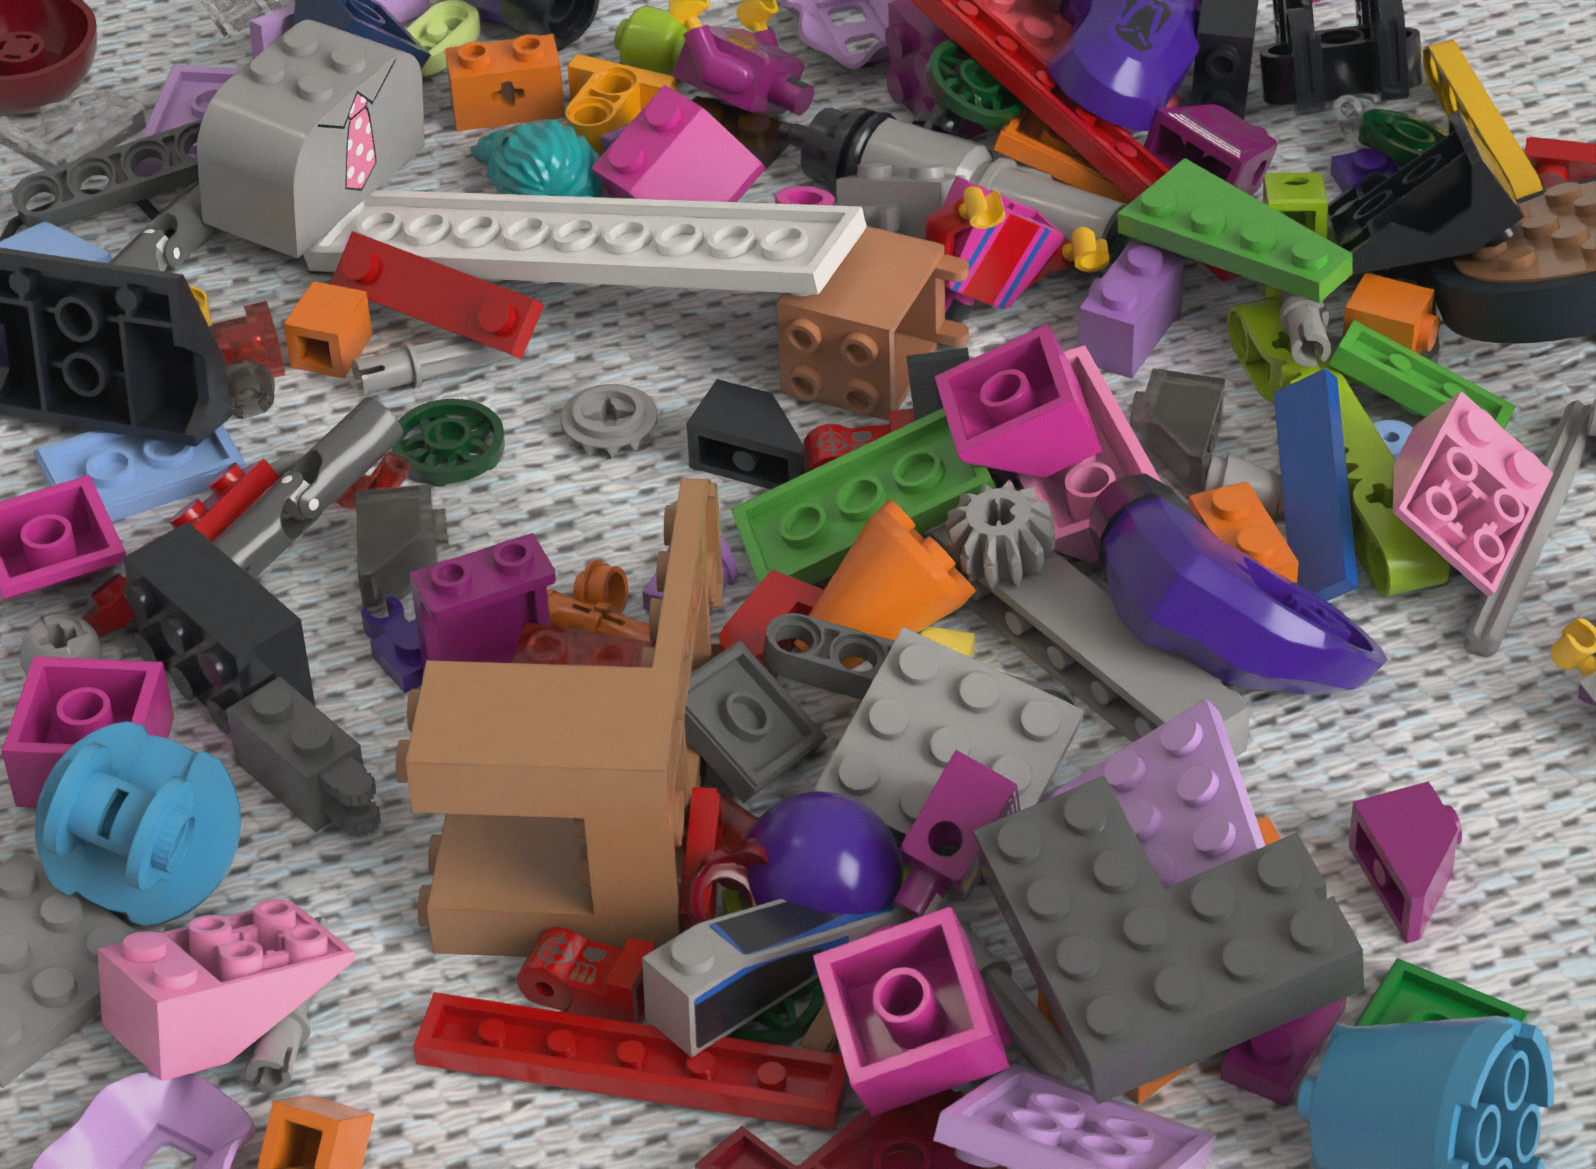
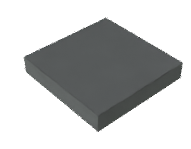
[684,641,828,804]

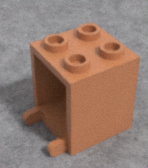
[776,226,969,421]

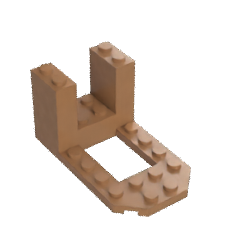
[396,478,723,957]

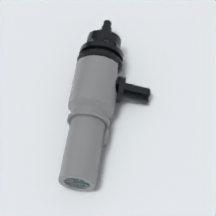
[776,92,1129,275]

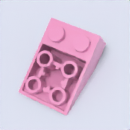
[1393,391,1553,597]
[97,899,355,1081]

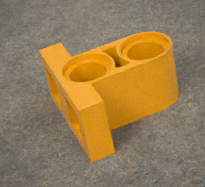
[565,54,677,157]

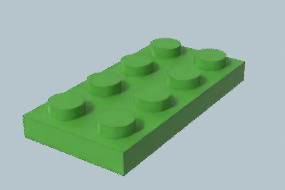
[731,408,997,585]

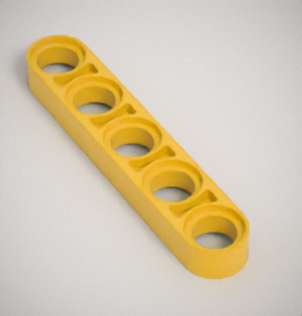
[1422,39,1543,200]

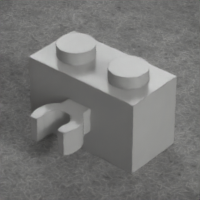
[836,163,966,240]

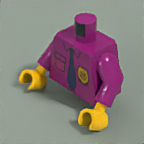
[668,0,814,116]

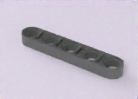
[12,119,202,228]
[762,613,1078,707]

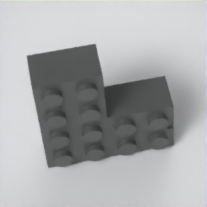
[973,776,1364,1105]

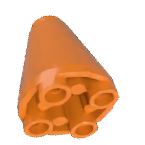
[793,499,976,670]

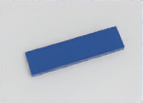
[1274,368,1359,601]

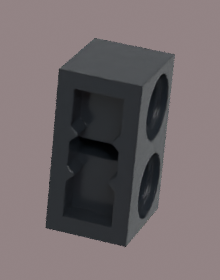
[1190,0,1259,120]

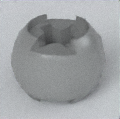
[20,613,102,675]

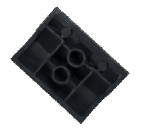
[1327,109,1525,275]
[0,247,232,447]

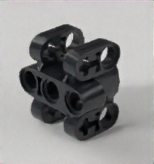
[1259,0,1423,113]

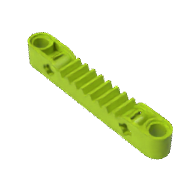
[1227,295,1450,598]

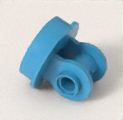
[35,721,241,927]

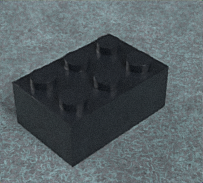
[123,522,316,735]

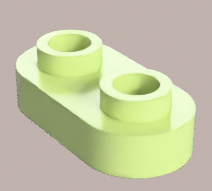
[407,0,481,77]

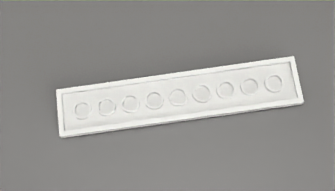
[303,190,867,296]

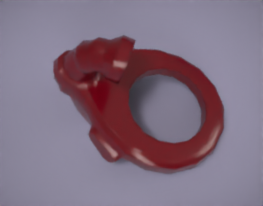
[685,838,769,926]

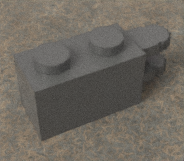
[226,677,381,837]

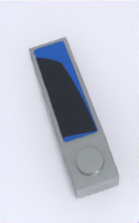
[642,899,906,1058]

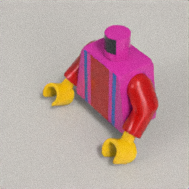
[925,176,1109,323]

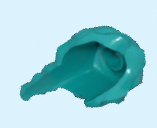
[470,119,604,198]

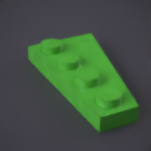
[1118,158,1353,303]

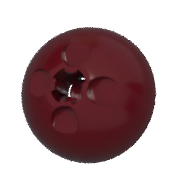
[0,0,97,115]

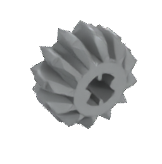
[946,479,1056,589]

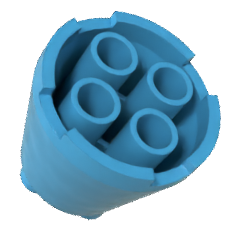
[1298,1016,1554,1169]

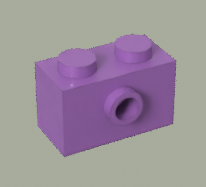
[1078,241,1184,379]

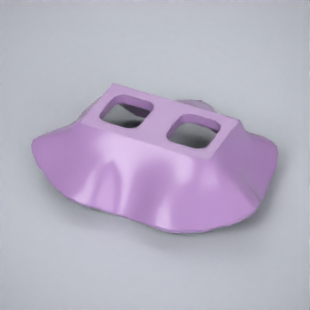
[779,0,895,69]
[31,1072,256,1169]

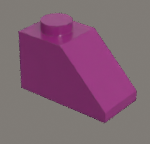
[1348,781,1462,943]

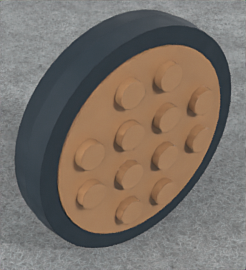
[1430,176,1596,344]

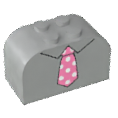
[197,20,425,259]

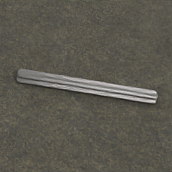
[1463,400,1592,657]

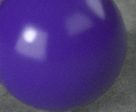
[738,791,903,915]

